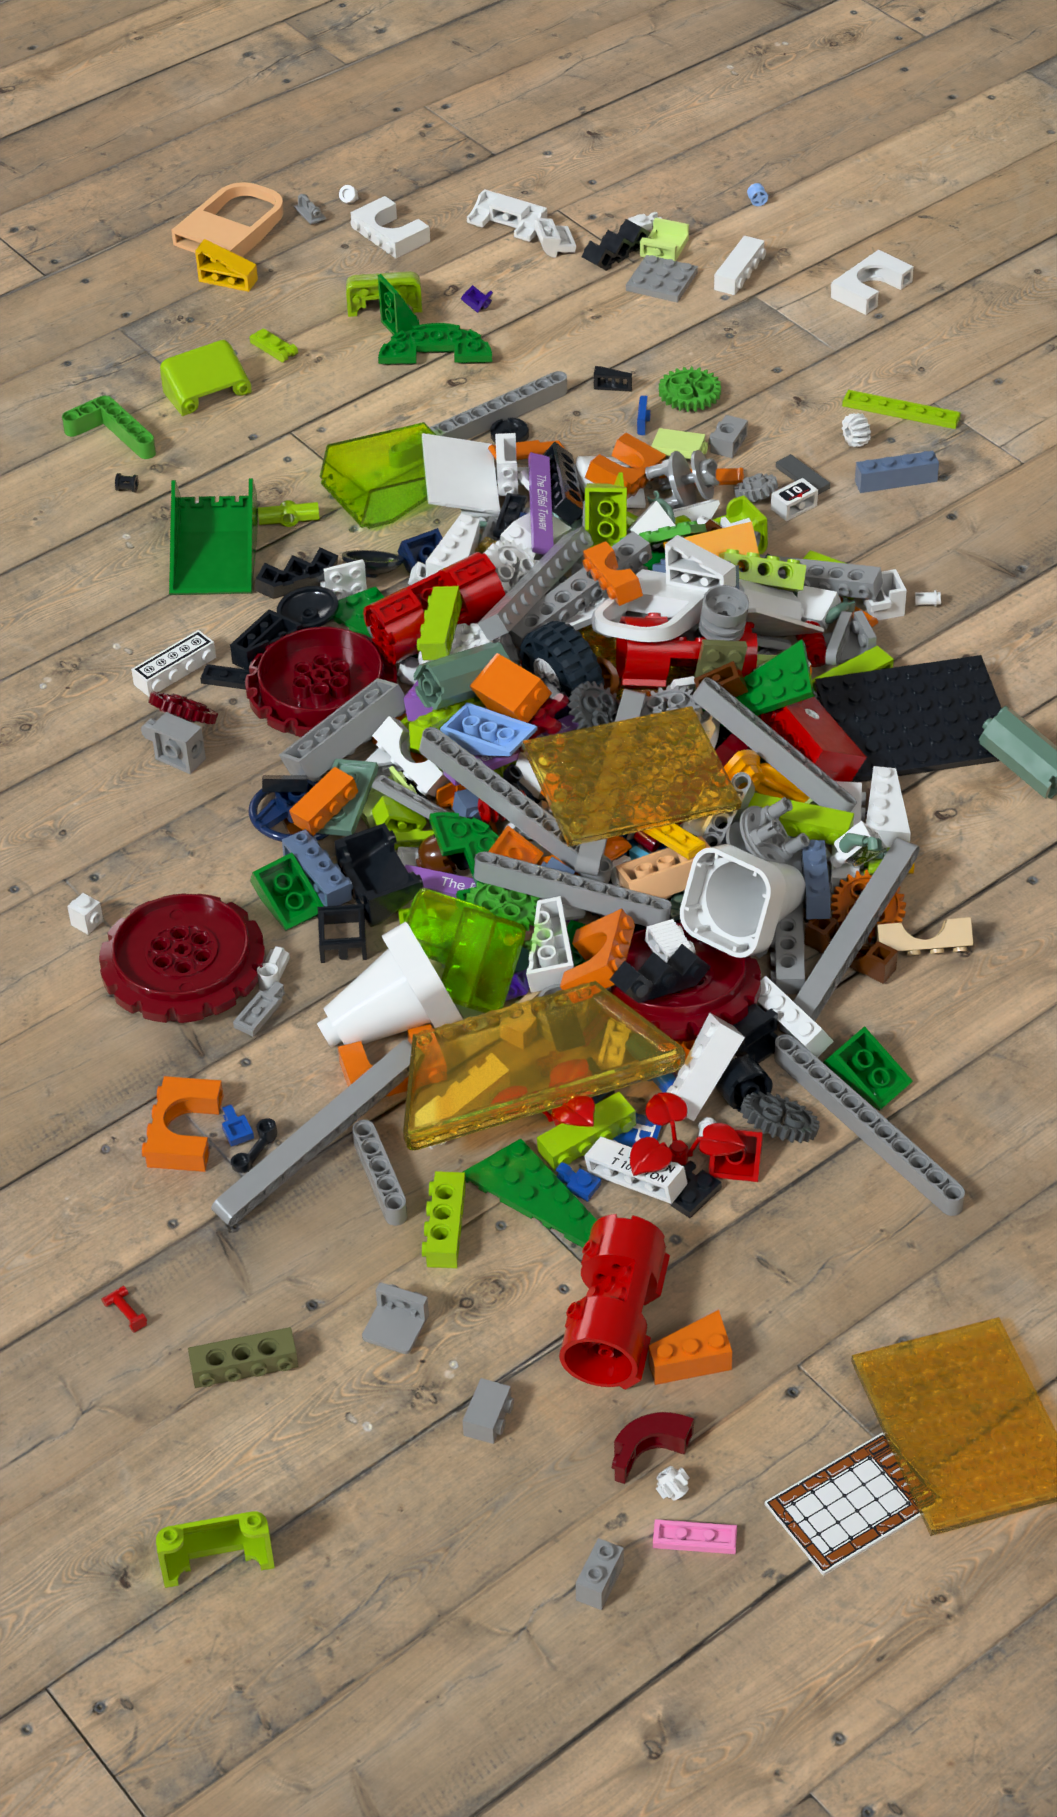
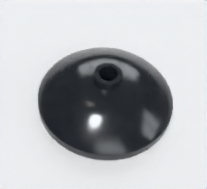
[342,550,404,578]
[276,586,339,629]

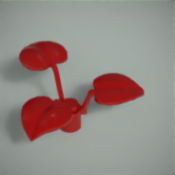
[488,1060,595,1127]
[630,1092,745,1176]

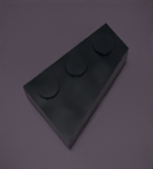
[230,610,303,670]

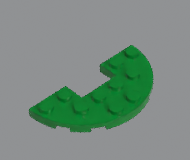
[378,323,492,365]
[429,812,499,935]

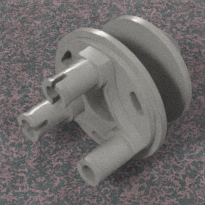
[645,450,720,509]
[726,797,810,864]

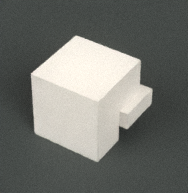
[862,569,907,620]

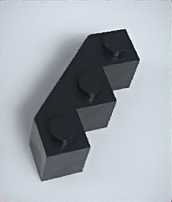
[581,219,651,271]
[255,547,338,599]
[609,944,711,1003]

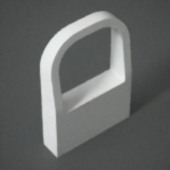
[595,569,706,642]

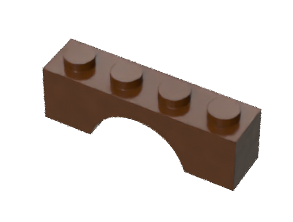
[804,917,898,984]

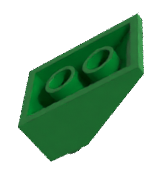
[378,274,419,335]
[250,853,324,931]
[823,1026,913,1111]

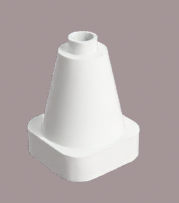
[680,844,806,958]
[317,922,464,1048]

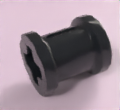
[115,473,139,493]

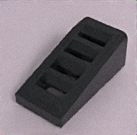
[594,366,632,392]

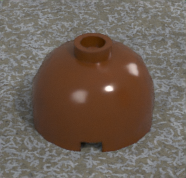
[416,834,457,875]

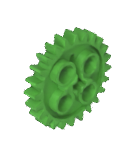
[659,366,721,412]
[465,882,540,937]

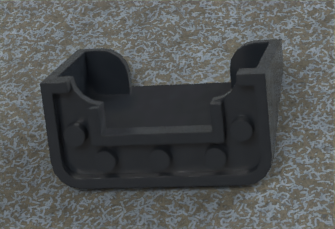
[334,823,424,927]

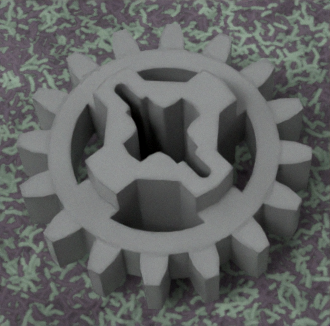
[734,473,778,502]

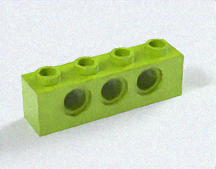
[719,549,806,592]
[422,1171,466,1269]

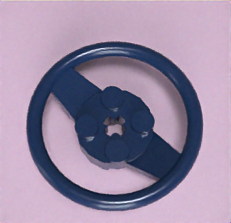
[248,779,330,842]

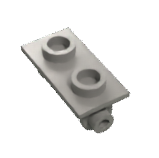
[294,194,326,225]

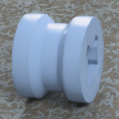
[747,183,768,207]

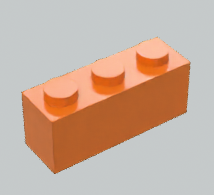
[289,767,359,836]

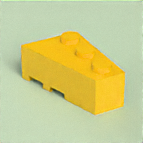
[195,239,258,292]

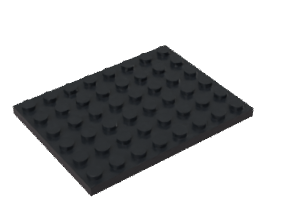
[814,655,1002,782]

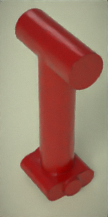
[101,1285,148,1333]

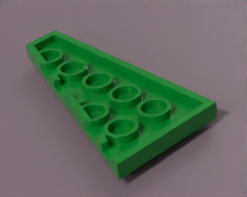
[333,586,419,658]
[689,640,815,738]
[463,1138,597,1248]

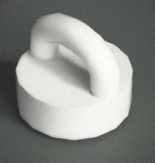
[339,185,359,204]

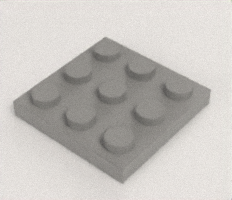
[626,255,698,303]

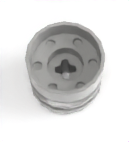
[699,585,749,641]

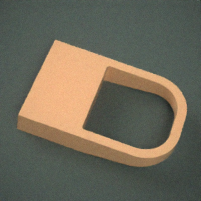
[171,182,284,257]

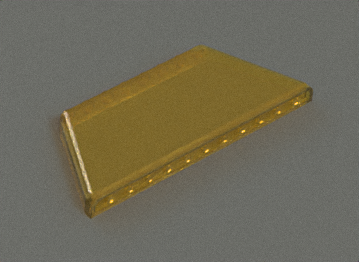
[403,981,686,1151]

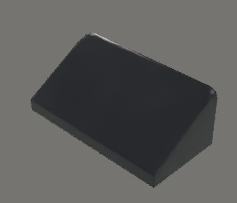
[262,775,307,792]

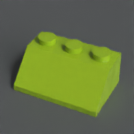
[585,483,627,548]

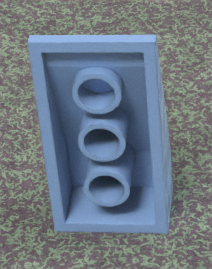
[440,702,538,756]

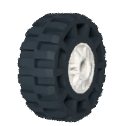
[520,621,605,708]

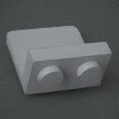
[362,1282,429,1354]

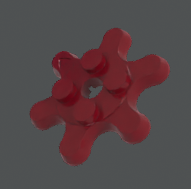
[518,693,569,753]

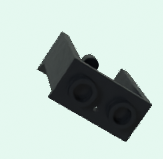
[317,904,367,963]

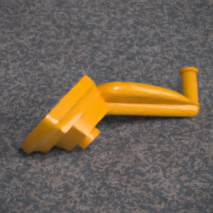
[713,750,809,803]

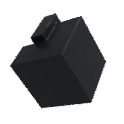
[732,1003,778,1063]

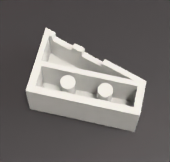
[665,535,736,592]

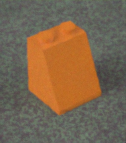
[470,653,552,723]

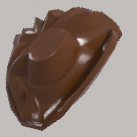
[597,657,620,695]

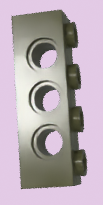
[188,1327,298,1388]

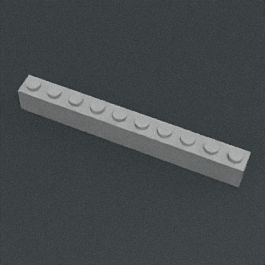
[478,526,594,641]

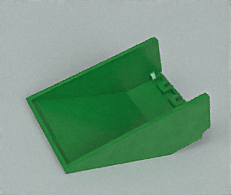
[169,478,258,595]

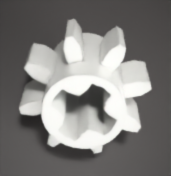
[656,1466,690,1501]

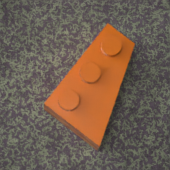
[649,1310,732,1385]

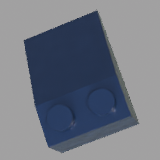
[397,528,443,576]

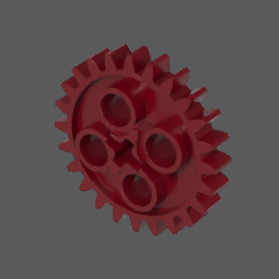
[148,691,218,724]

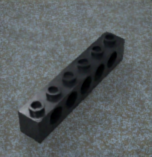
[543,442,583,525]

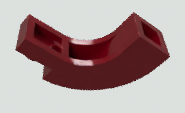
[611,1412,694,1484]

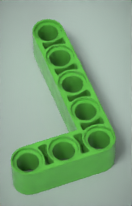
[62,395,156,459]

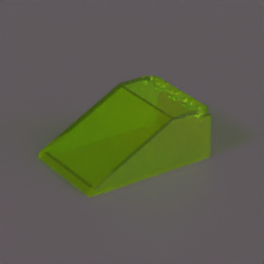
[319,422,436,529]

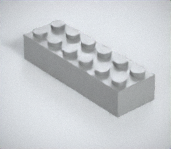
[279,678,405,782]

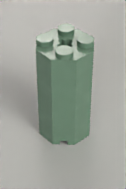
[414,642,513,710]
[979,706,1057,799]

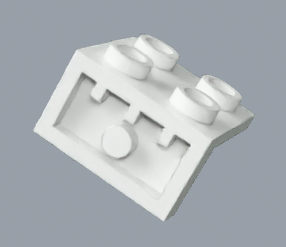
[320,559,367,600]

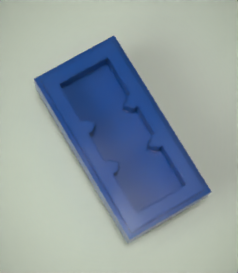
[637,396,651,435]

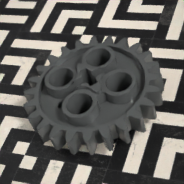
[568,681,621,749]
[740,1092,820,1143]

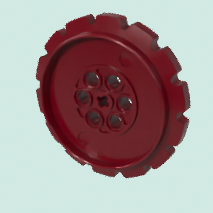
[245,627,398,737]
[99,893,266,1023]
[594,923,761,1041]

